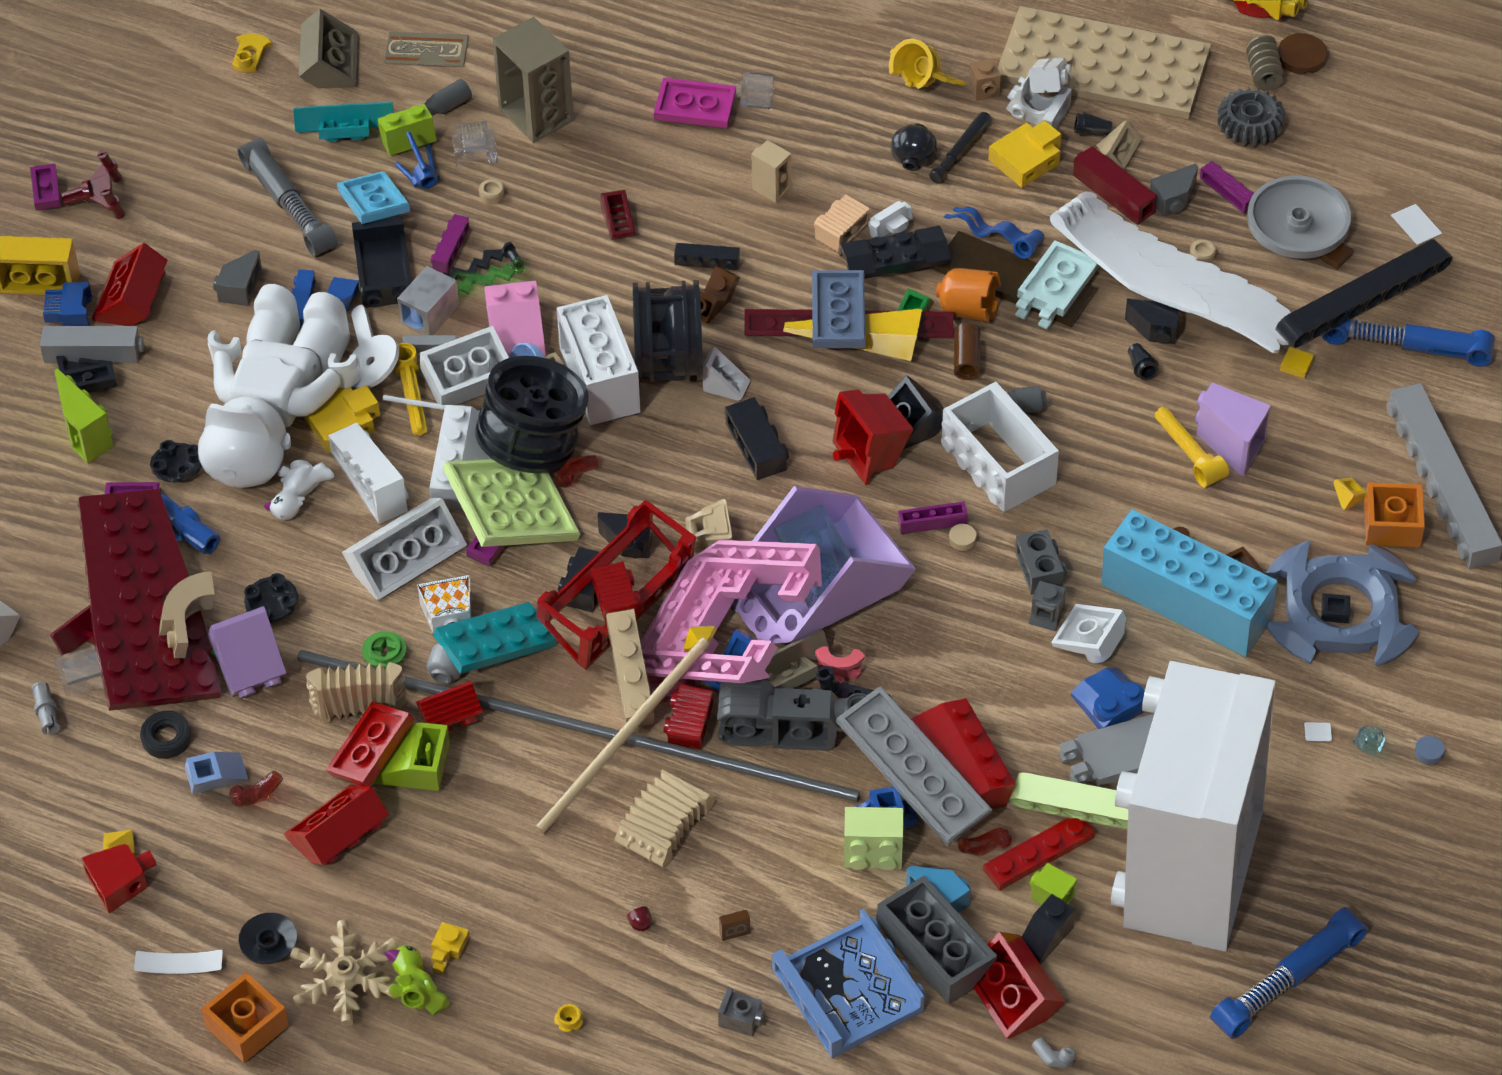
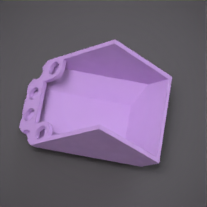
[732,486,916,643]

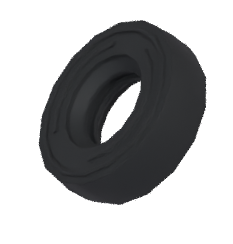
[140,711,192,759]

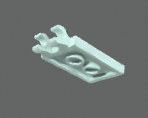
[1015,240,1100,329]

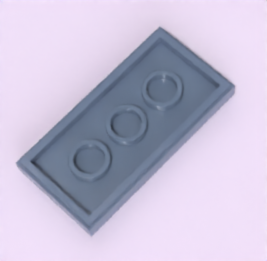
[812,270,866,348]

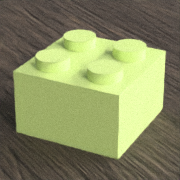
[844,807,903,870]

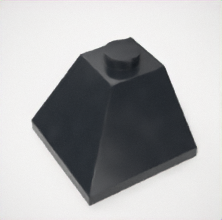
[888,375,944,450]

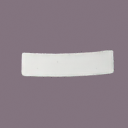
[134,950,223,974]

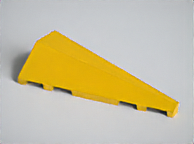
[783,309,922,361]

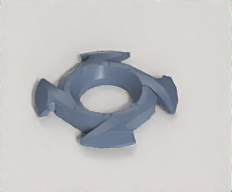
[1265,540,1419,666]

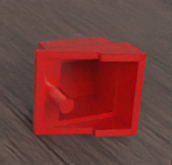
[832,389,913,485]

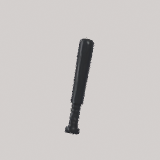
[929,112,992,183]

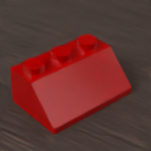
[92,243,168,326]
[284,785,389,865]
[973,932,1065,1039]

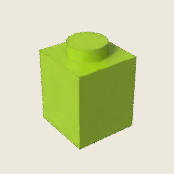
[1029,863,1077,905]

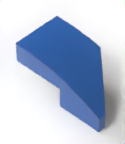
[327,277,359,312]

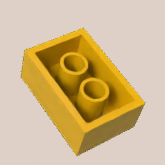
[0,236,80,295]

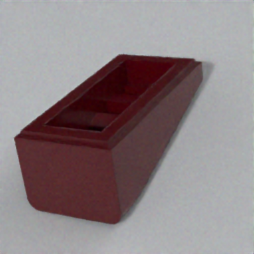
[600,190,636,240]

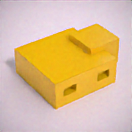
[988,120,1062,188]
[303,385,380,454]

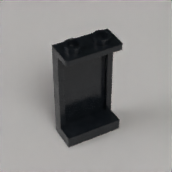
[352,216,412,308]

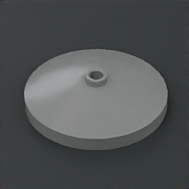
[1247,176,1351,259]

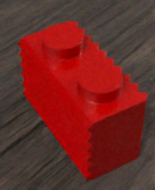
[591,561,641,625]
[416,681,483,732]
[663,683,715,750]

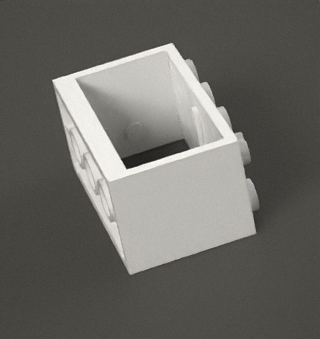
[557,295,640,425]
[941,382,1059,512]

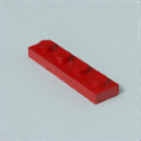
[983,818,1095,891]

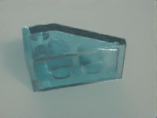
[774,505,852,608]

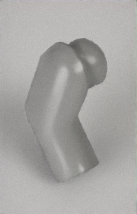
[1032,1037,1076,1069]

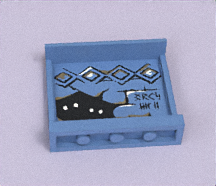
[772,909,926,1058]

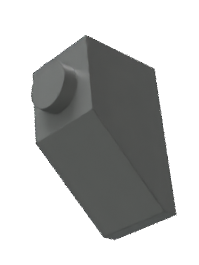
[1150,164,1198,217]
[213,250,262,306]

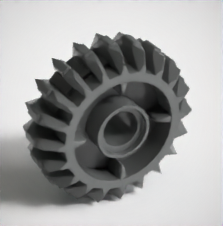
[1217,87,1285,147]

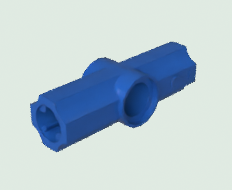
[161,494,220,554]

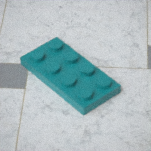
[433,602,557,674]

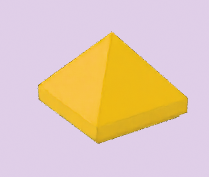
[683,626,717,651]

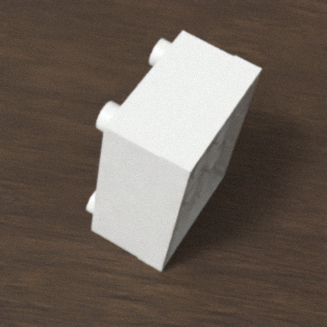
[1111,661,1275,952]

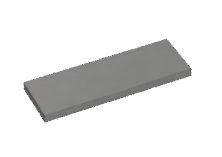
[836,686,992,846]

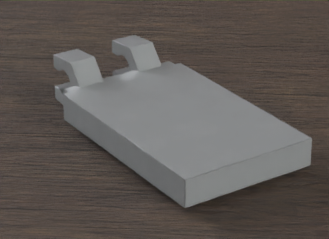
[1058,713,1155,786]

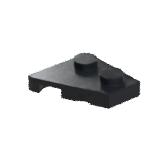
[56,356,117,392]

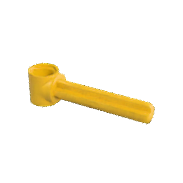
[394,343,428,436]
[1154,407,1229,488]

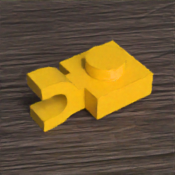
[431,922,470,974]

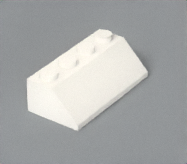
[429,405,491,510]
[342,498,467,600]

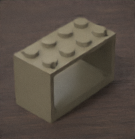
[493,17,574,143]

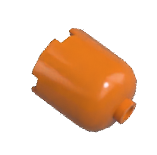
[936,268,1001,323]

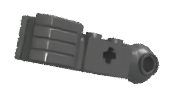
[717,679,867,751]

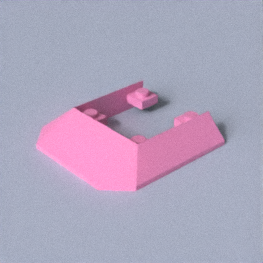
[640,540,822,683]

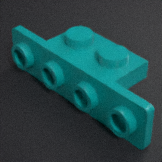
[293,101,394,142]

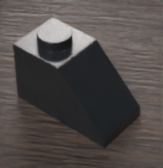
[1125,298,1179,344]
[597,512,653,559]
[1022,894,1076,965]

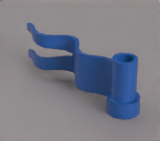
[944,207,1044,259]

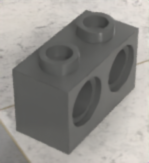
[1015,529,1067,595]

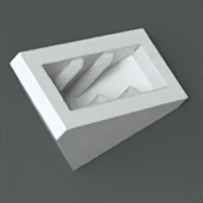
[703,347,750,401]

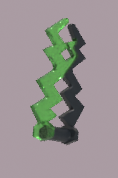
[443,241,526,295]

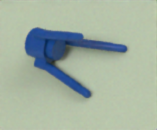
[395,132,440,189]

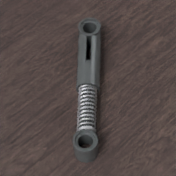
[237,137,338,257]

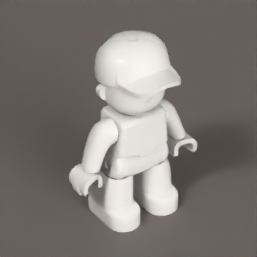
[198,284,361,489]

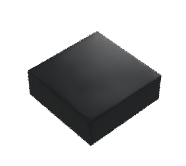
[1321,593,1350,624]

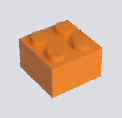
[1364,482,1425,548]
[201,972,289,1063]

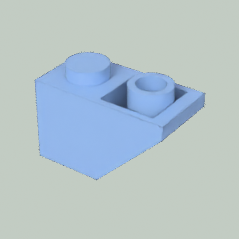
[185,752,248,795]

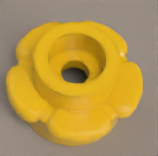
[554,1004,583,1032]

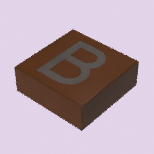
[719,910,750,941]

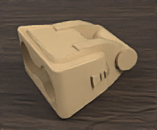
[685,499,733,548]

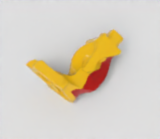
[1231,0,1308,20]

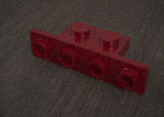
[51,605,94,656]

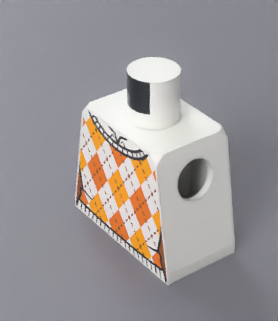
[417,575,472,633]

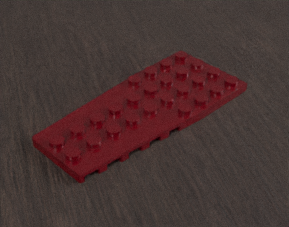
[78,489,221,711]

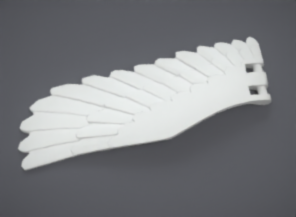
[1050,192,1291,353]

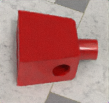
[81,844,157,913]

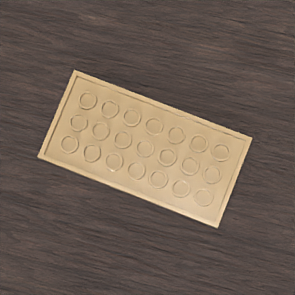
[998,6,1211,119]

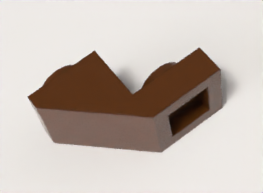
[700,266,741,323]

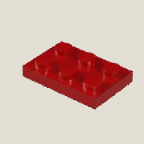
[326,702,415,786]

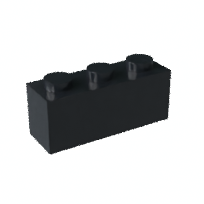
[725,397,789,480]

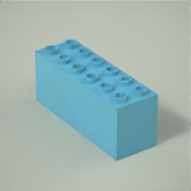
[1101,509,1278,657]

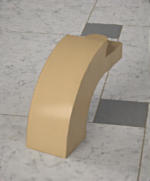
[159,571,215,658]

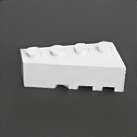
[328,423,409,524]

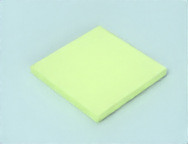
[443,459,580,547]

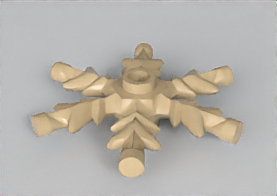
[290,920,398,1026]

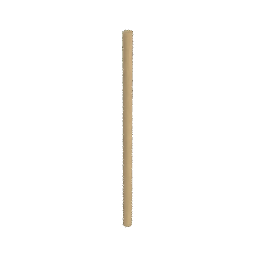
[536,637,710,834]

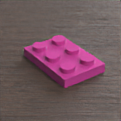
[654,77,736,129]

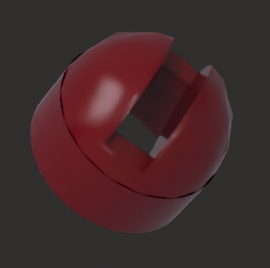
[627,906,652,931]

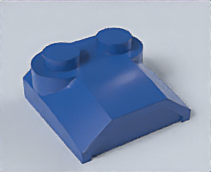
[1071,668,1145,729]

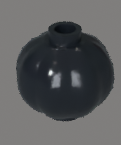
[891,123,937,171]

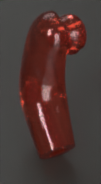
[556,455,599,488]
[229,771,283,807]
[958,827,1012,856]

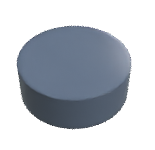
[1415,736,1445,765]

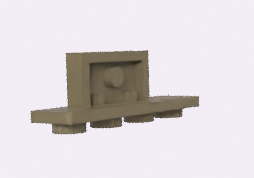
[763,629,830,688]

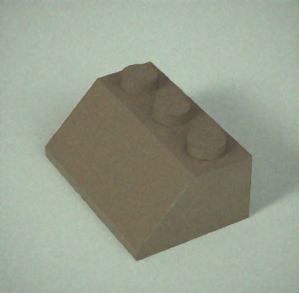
[299,9,358,88]

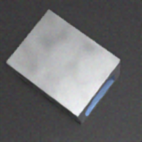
[397,266,459,335]

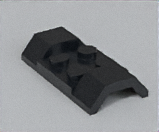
[838,225,951,279]

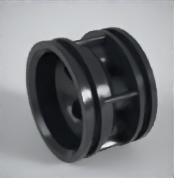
[632,280,703,383]
[475,356,589,473]

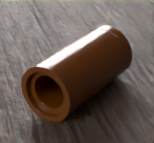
[954,323,981,380]

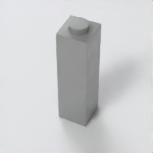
[40,326,144,363]

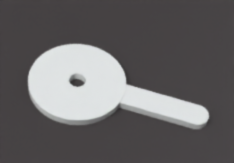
[351,305,399,389]

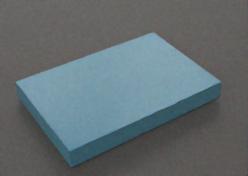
[337,171,410,224]

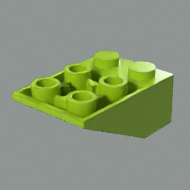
[54,368,113,464]
[372,722,450,791]

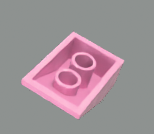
[484,281,546,357]

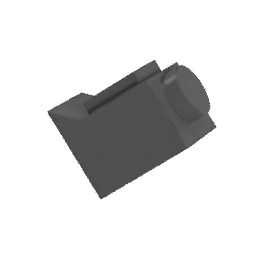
[1029,581,1066,631]

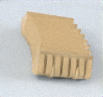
[306,662,407,723]
[614,769,716,867]

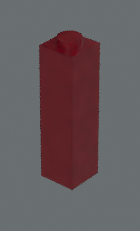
[1073,146,1157,225]

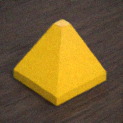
[1333,478,1366,510]
[103,829,135,855]

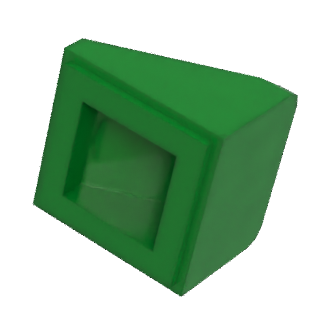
[897,288,934,311]

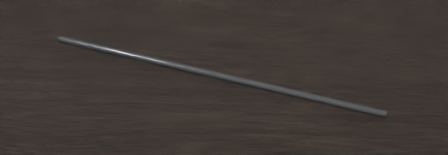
[298,650,860,802]

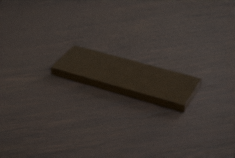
[934,231,1096,327]

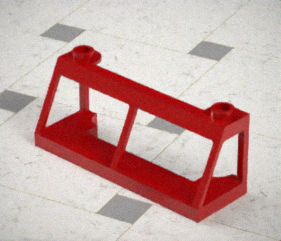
[537,500,696,670]

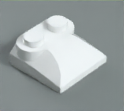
[1051,604,1126,663]

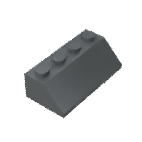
[876,876,997,1004]

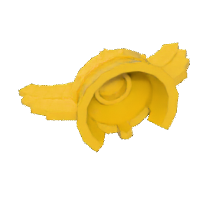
[889,38,967,89]

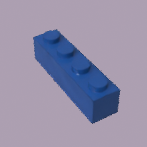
[291,270,316,329]

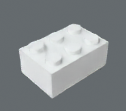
[420,326,509,405]

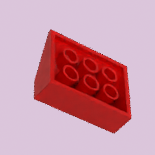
[911,698,1016,809]

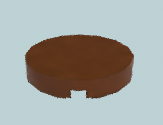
[1278,33,1327,74]

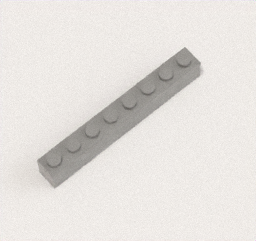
[1386,383,1502,569]

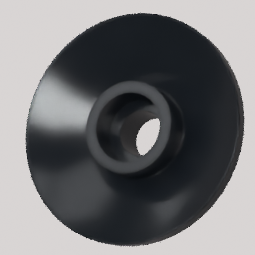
[238,913,298,964]

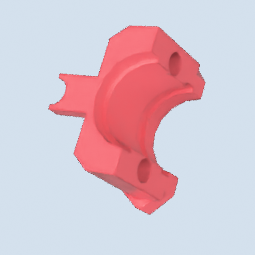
[815,646,865,683]

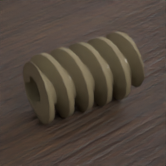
[1246,35,1284,91]

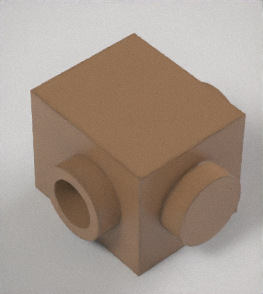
[969,58,1001,101]

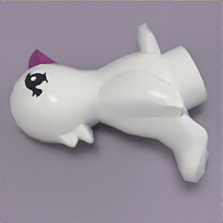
[264,460,335,521]

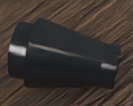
[1074,112,1112,136]
[1128,343,1158,380]

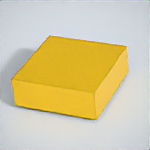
[1280,347,1314,379]

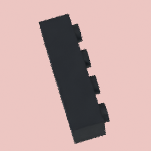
[674,243,740,270]

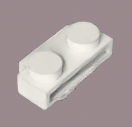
[868,201,913,238]

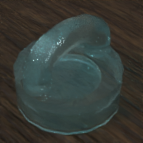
[1353,725,1385,754]

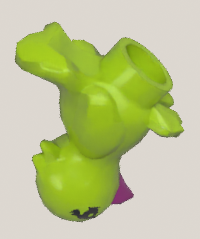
[385,945,451,1015]

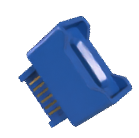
[43,282,92,326]

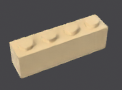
[606,609,654,727]

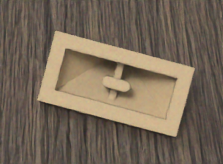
[1096,121,1142,170]

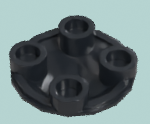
[150,440,202,482]
[244,573,299,623]

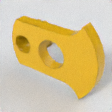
[232,33,272,73]

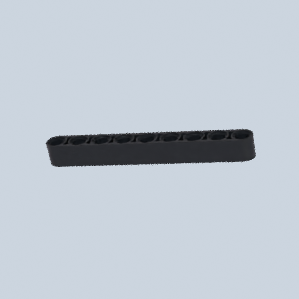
[1275,239,1453,349]

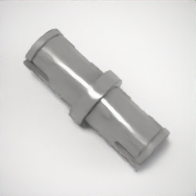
[31,682,60,735]

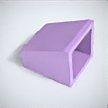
[1195,383,1271,476]
[208,606,286,698]

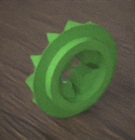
[362,631,407,669]

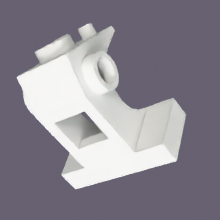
[1006,74,1072,129]

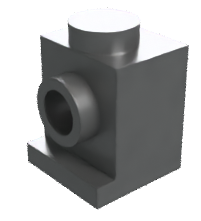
[718,987,765,1036]

